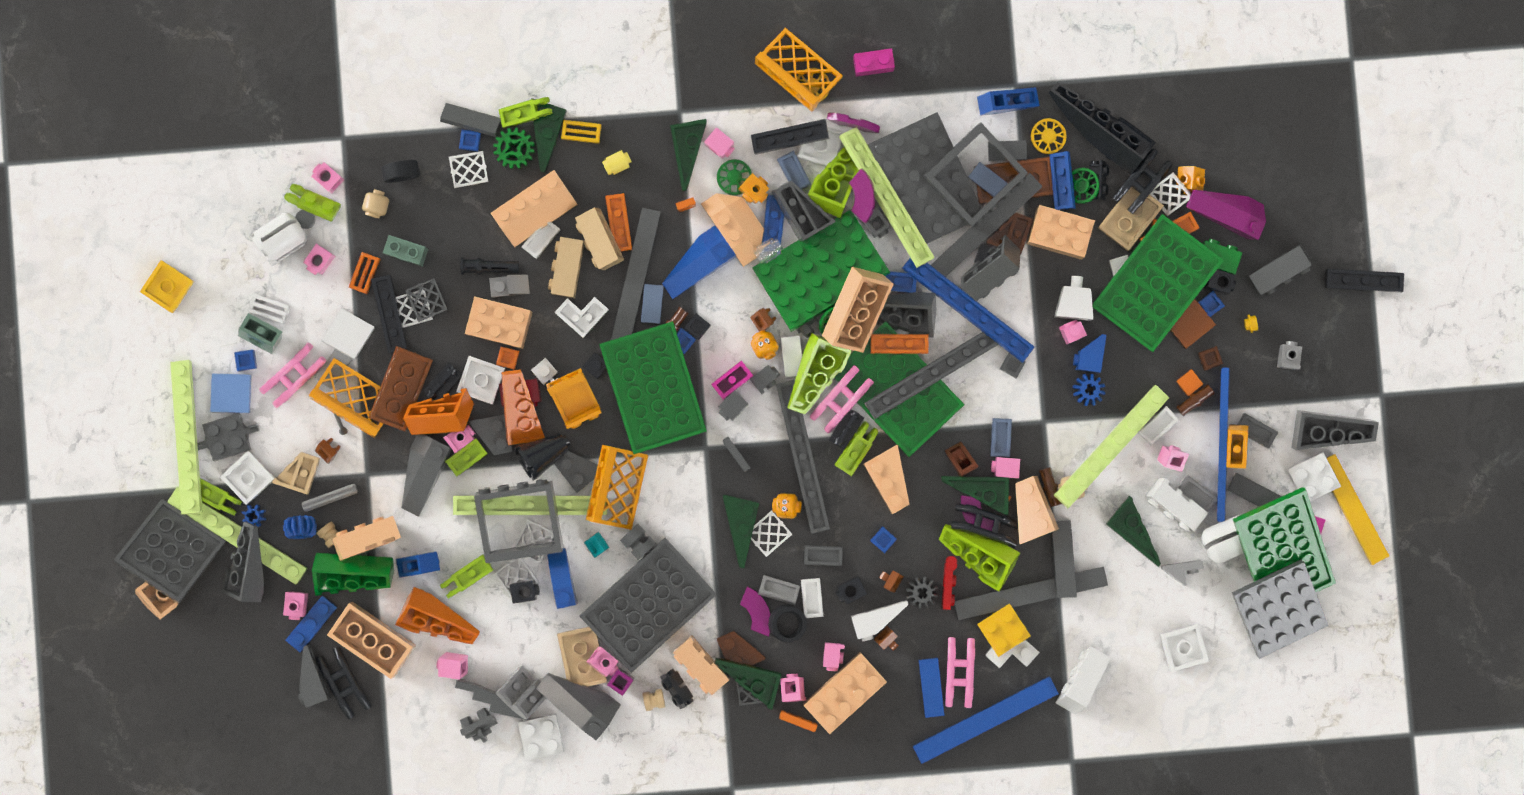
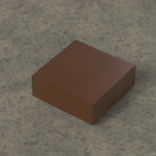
[1198,346,1223,371]

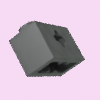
[718,390,749,421]

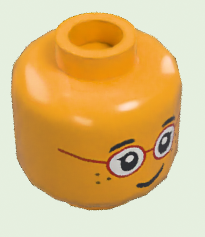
[751,330,779,360]
[772,493,802,519]

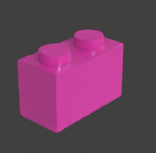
[853,48,895,77]
[711,361,753,400]

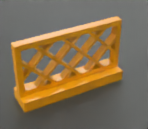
[755,28,843,112]
[309,358,383,438]
[585,445,648,530]

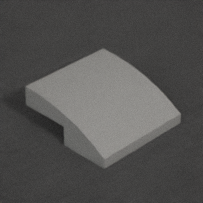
[496,666,546,720]

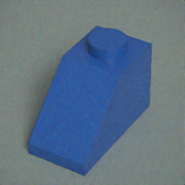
[1073,334,1106,374]
[396,551,440,578]

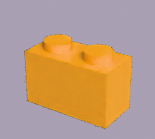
[1226,424,1249,469]

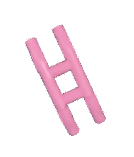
[259,343,326,408]
[810,366,874,433]
[945,637,975,708]

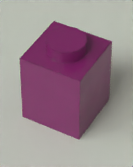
[607,668,635,696]

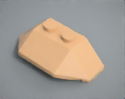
[701,193,764,267]

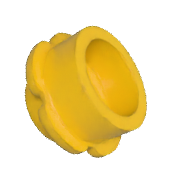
[1244,315,1258,333]

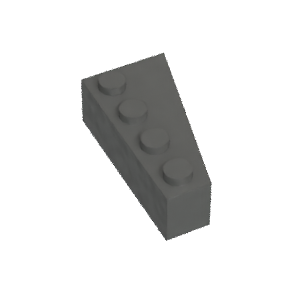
[1291,410,1379,450]

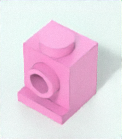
[1059,319,1087,345]
[443,425,475,453]
[1157,445,1189,472]
[823,642,845,671]
[587,647,619,677]
[780,674,806,703]

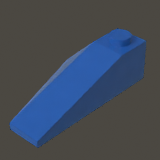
[662,226,736,299]

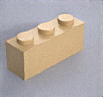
[575,207,624,270]
[548,237,584,299]

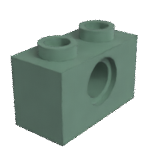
[383,235,428,267]
[238,313,283,354]

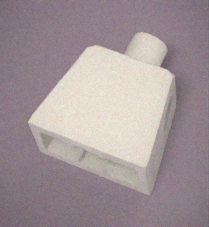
[1054,276,1093,321]

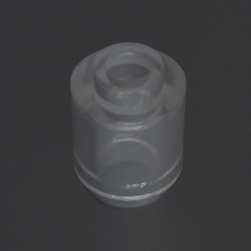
[753,237,783,264]

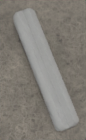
[302,484,358,512]

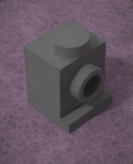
[861,207,890,238]
[750,365,780,394]

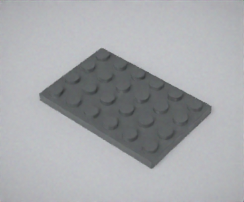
[868,112,984,244]
[579,538,717,673]

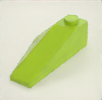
[808,146,859,218]
[787,333,852,414]
[939,524,1020,591]

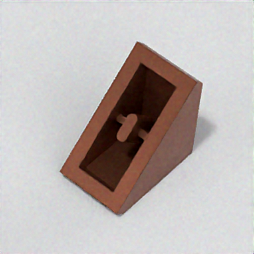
[945,442,978,477]

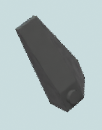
[876,292,936,338]
[401,434,452,517]
[221,522,264,602]
[536,673,621,740]

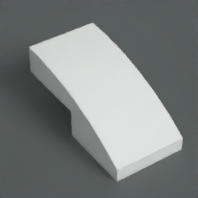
[781,335,802,379]

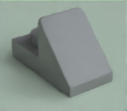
[489,275,530,298]
[1161,560,1204,586]

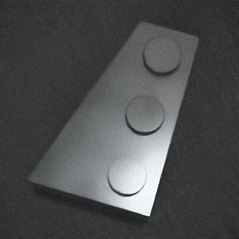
[771,181,836,241]
[961,235,1020,302]
[1249,244,1313,296]

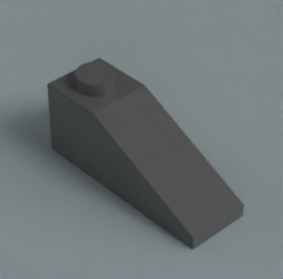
[298,644,331,708]

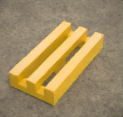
[561,120,602,144]

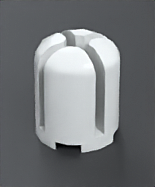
[250,213,307,266]
[1202,514,1244,564]

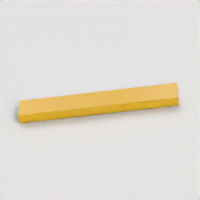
[1327,454,1389,565]

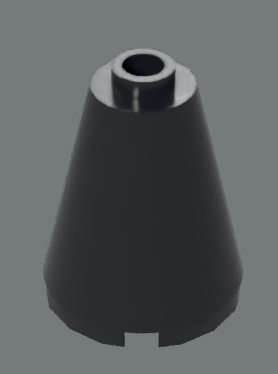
[514,434,570,481]

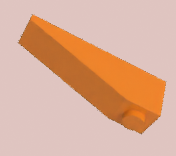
[395,587,480,644]

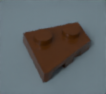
[985,212,1033,255]
[716,631,766,666]

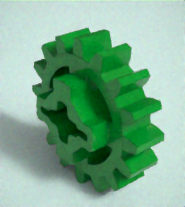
[493,127,535,170]

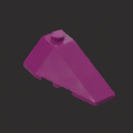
[1186,190,1266,240]

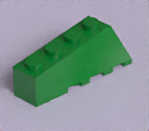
[312,553,394,596]

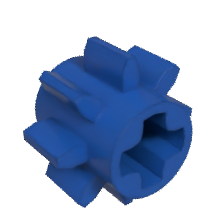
[242,504,267,527]

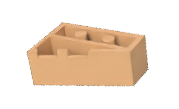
[863,445,910,514]
[1015,476,1059,544]
[332,516,401,561]
[673,635,730,695]

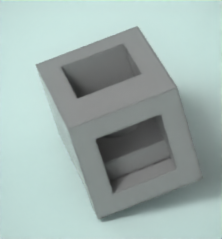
[1277,341,1302,370]

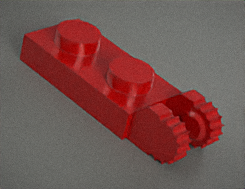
[941,556,957,610]

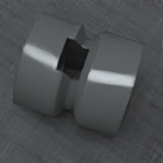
[620,524,657,560]

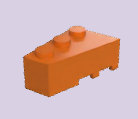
[403,388,474,435]

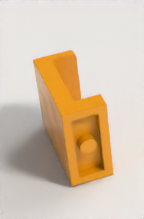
[546,368,602,429]

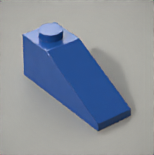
[977,88,1040,116]
[547,548,578,609]

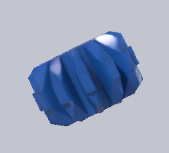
[1072,374,1105,406]
[283,515,317,539]

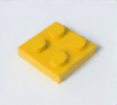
[140,260,194,313]
[977,604,1031,657]

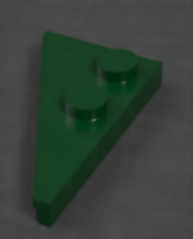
[531,98,567,173]
[670,119,707,192]
[941,476,1009,515]
[723,495,759,568]
[1106,496,1161,567]
[715,658,781,710]

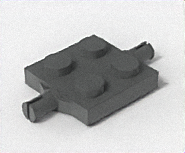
[197,413,260,462]

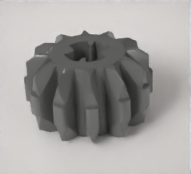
[906,576,938,609]

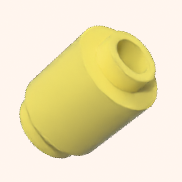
[602,150,632,175]

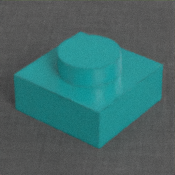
[584,532,610,558]

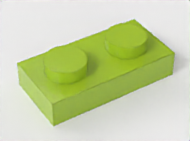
[445,438,488,477]

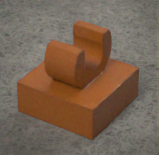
[750,307,776,332]
[315,438,341,464]
[879,570,904,593]
[874,626,899,651]

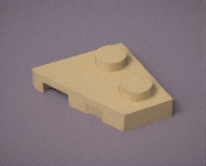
[272,452,321,494]

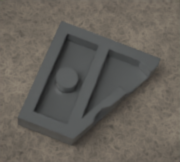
[469,414,513,455]
[554,451,598,493]

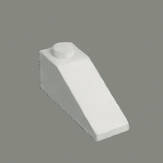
[851,600,908,641]

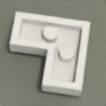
[555,297,609,338]
[985,640,1040,668]

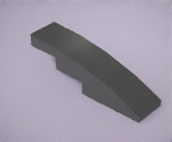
[455,679,529,720]

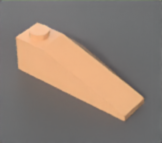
[135,582,178,620]

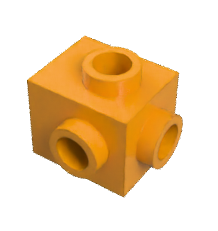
[1176,166,1205,195]
[738,173,770,204]

